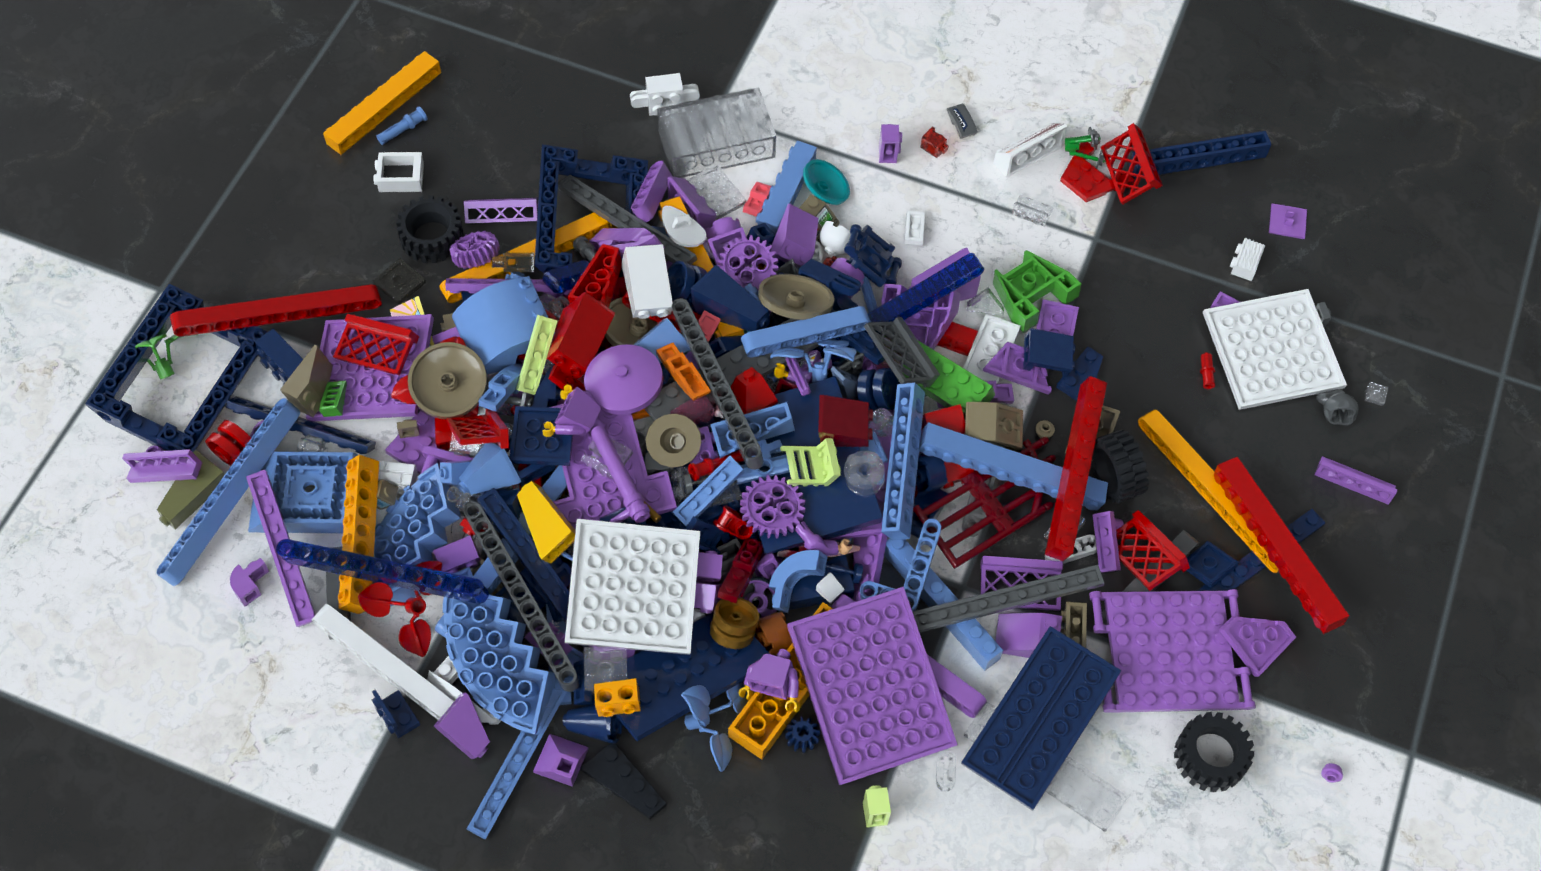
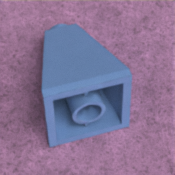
[458,443,521,495]

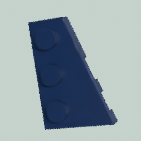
[1056,347,1103,401]

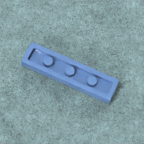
[673,456,745,527]

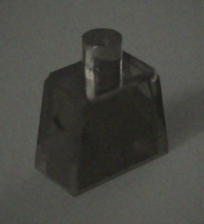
[492,252,534,272]

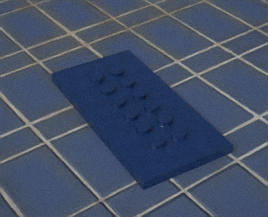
[591,612,770,741]
[961,626,1122,811]

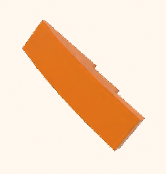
[656,343,711,401]

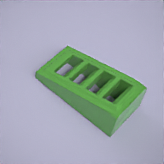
[319,380,347,417]

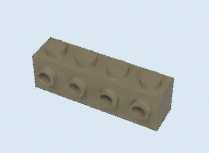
[1060,602,1087,648]

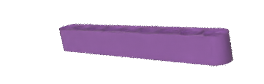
[831,594,987,718]

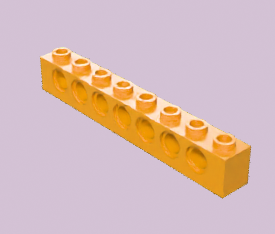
[338,455,379,614]

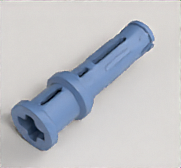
[376,107,428,145]

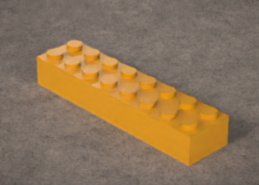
[728,602,833,759]

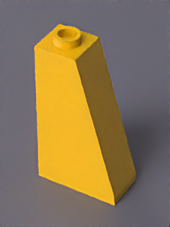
[517,481,576,564]

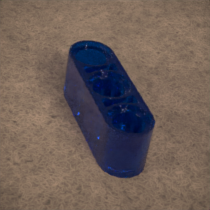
[542,260,589,294]

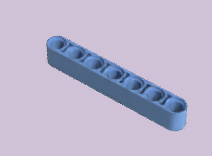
[741,306,871,358]

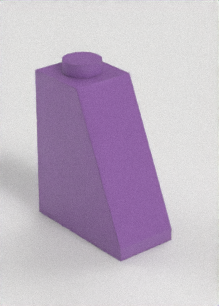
[434,692,490,759]

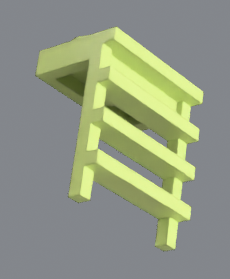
[780,438,841,486]

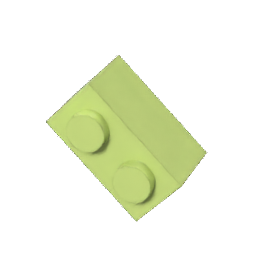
[863,786,891,827]

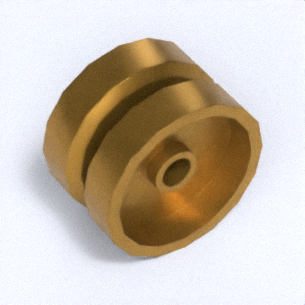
[710,598,759,649]

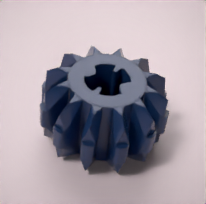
[785,716,820,753]

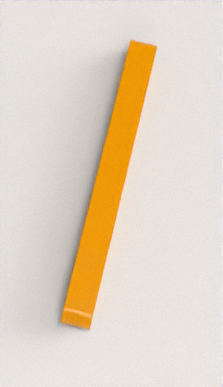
[439,213,617,303]
[1138,410,1279,573]

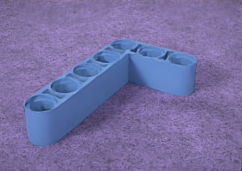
[860,519,941,612]

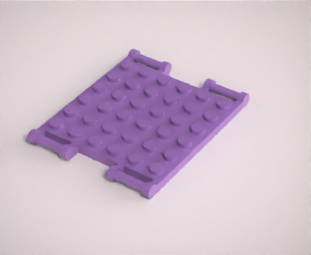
[1089,589,1256,713]

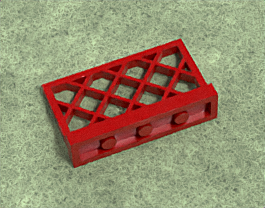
[1100,123,1163,204]
[333,314,419,376]
[447,409,509,449]
[1116,510,1190,591]

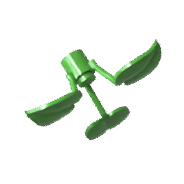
[135,334,198,380]

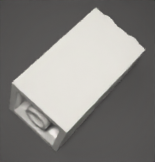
[621,244,672,319]

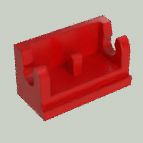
[937,322,978,356]

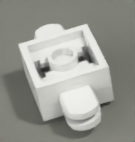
[630,73,700,116]

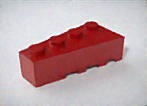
[568,244,622,308]

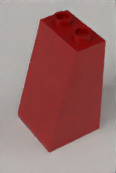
[546,292,615,379]
[921,404,976,489]

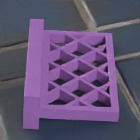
[980,556,1063,611]

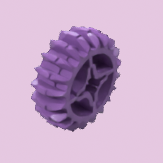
[450,231,500,269]

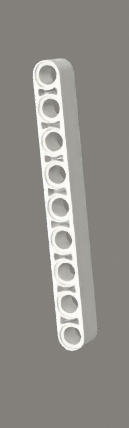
[312,604,454,720]

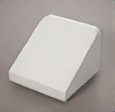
[816,572,845,604]

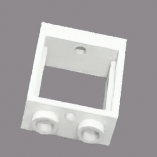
[374,152,424,192]

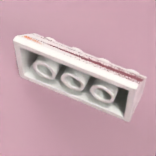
[994,123,1067,177]

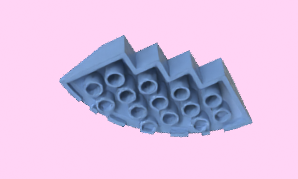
[363,463,461,613]
[442,586,555,734]

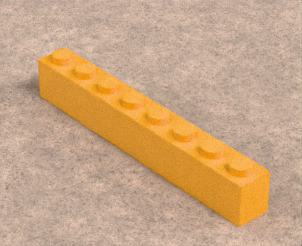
[323,51,441,155]

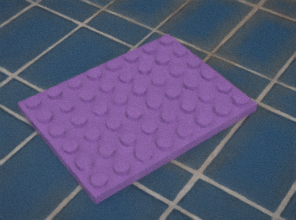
[787,587,958,785]

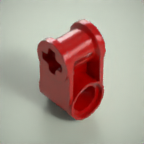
[713,506,753,539]

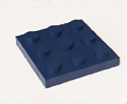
[509,406,573,466]

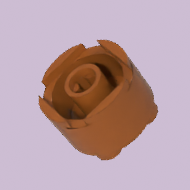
[754,612,792,656]

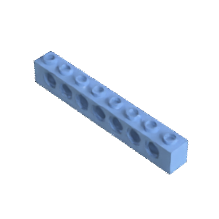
[881,382,925,540]

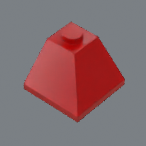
[731,367,778,414]

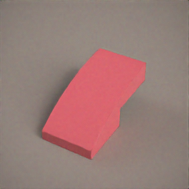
[743,182,771,217]
[698,310,721,343]

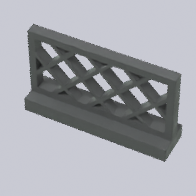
[864,317,940,388]

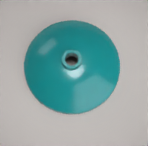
[803,159,850,205]

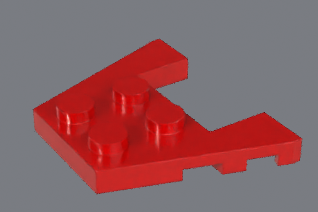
[1060,142,1135,202]

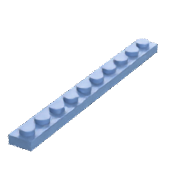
[467,647,587,839]

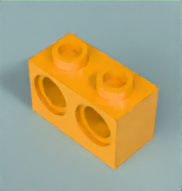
[594,678,641,717]

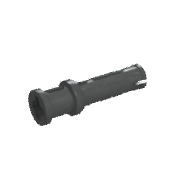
[573,236,596,262]

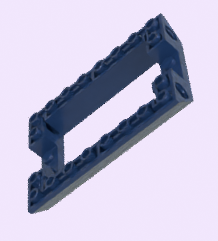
[534,144,648,280]
[85,284,268,452]

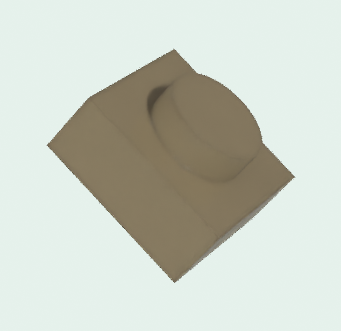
[397,419,420,438]

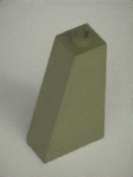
[157,450,225,530]

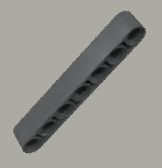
[1102,530,1200,625]

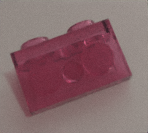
[670,395,715,425]

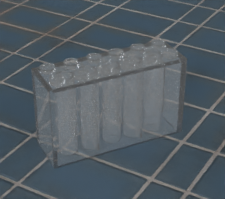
[657,87,776,178]

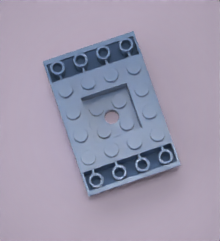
[248,451,358,533]

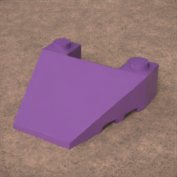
[881,284,961,350]

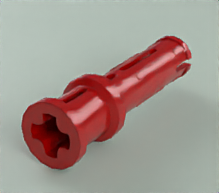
[688,450,744,481]

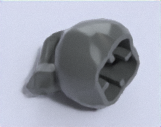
[1316,389,1359,425]

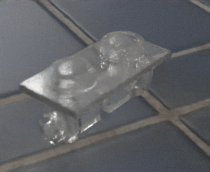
[671,466,692,505]

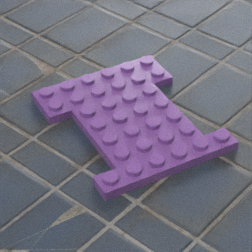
[549,404,677,530]

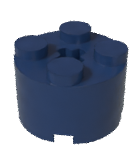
[915,453,948,496]

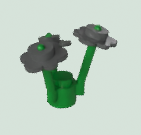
[1065,127,1105,169]

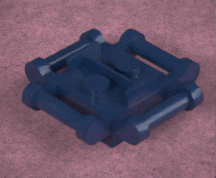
[844,224,902,288]

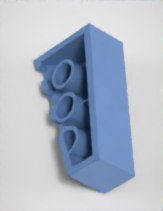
[710,402,795,458]

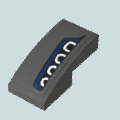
[947,103,978,139]

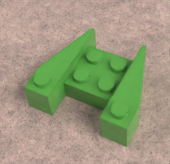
[993,250,1081,333]

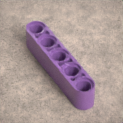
[631,161,672,223]
[590,228,652,251]

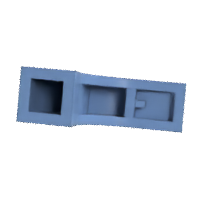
[769,550,828,613]

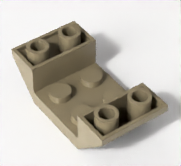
[965,402,1023,452]

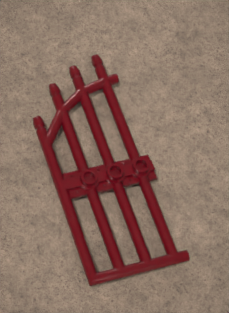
[913,437,1056,569]

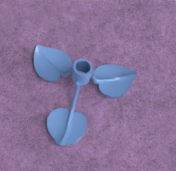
[770,339,857,383]
[681,682,748,772]

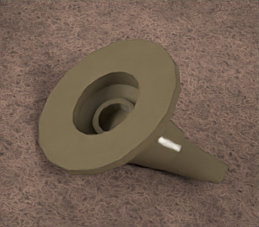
[645,414,702,468]

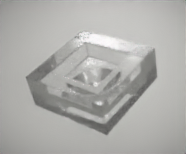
[1364,382,1388,406]

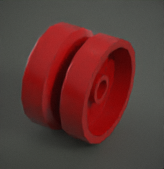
[205,420,251,466]

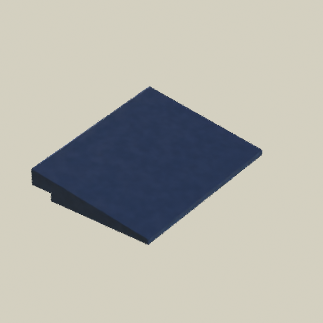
[723,376,883,555]

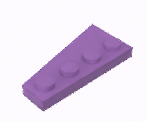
[853,533,887,602]

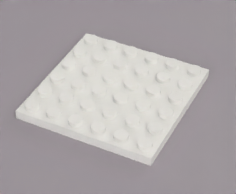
[1203,289,1347,410]
[564,519,700,655]

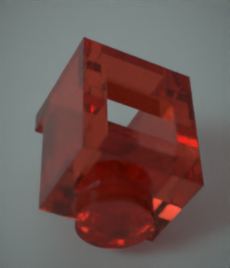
[920,126,949,158]

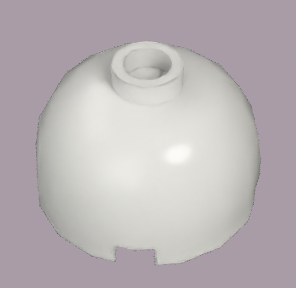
[819,221,851,255]

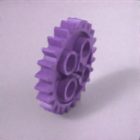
[718,235,778,291]
[740,475,805,538]

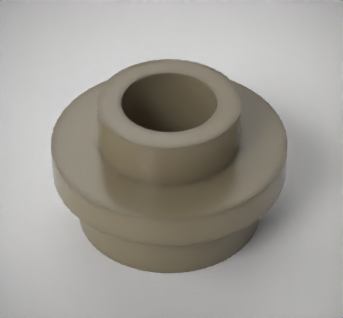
[1035,420,1055,438]

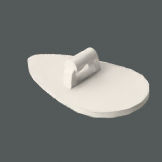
[662,206,706,247]

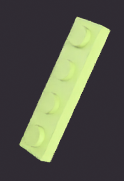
[516,315,557,395]

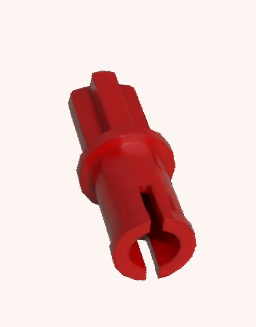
[1200,352,1215,389]

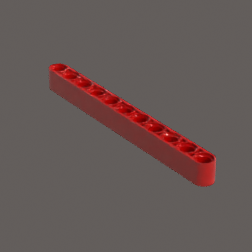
[170,285,382,337]

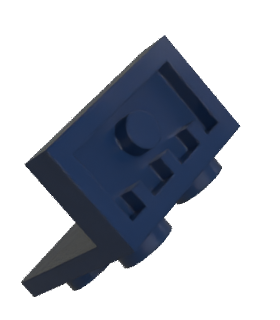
[371,689,420,739]

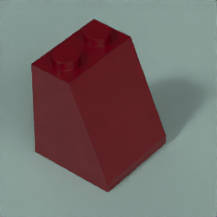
[818,395,873,447]

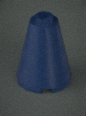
[563,705,623,744]

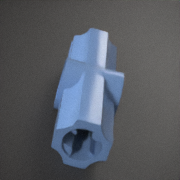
[736,454,790,485]

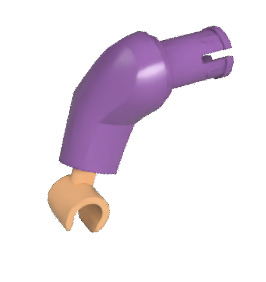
[794,521,852,556]

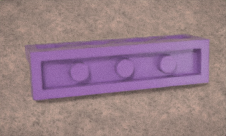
[464,198,538,223]
[122,449,202,483]
[1315,456,1397,505]

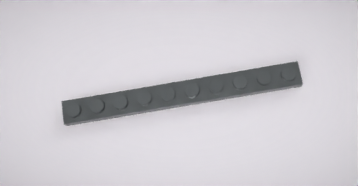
[558,175,697,265]
[913,565,1104,633]

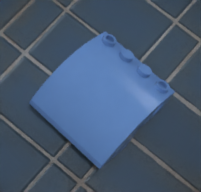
[452,276,555,374]

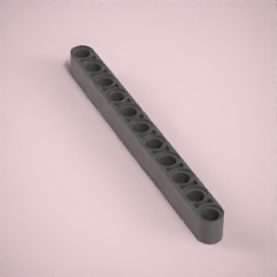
[671,298,764,470]
[464,502,579,692]

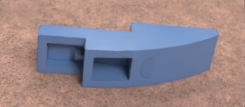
[479,363,523,412]

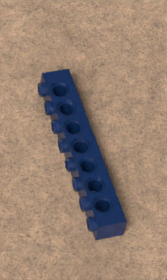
[1129,131,1272,179]

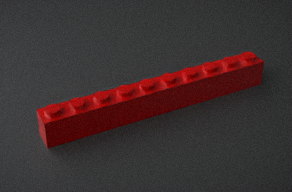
[1045,376,1107,561]
[1214,457,1349,634]

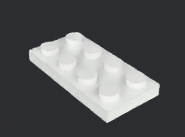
[963,314,1021,384]

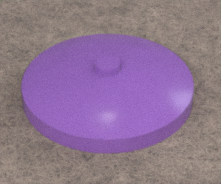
[584,344,663,415]

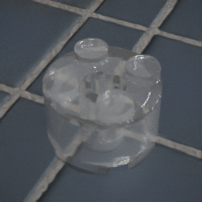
[844,451,885,497]

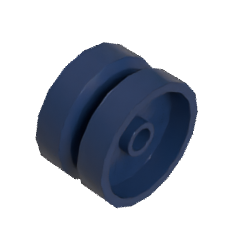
[667,261,707,307]
[857,368,899,412]

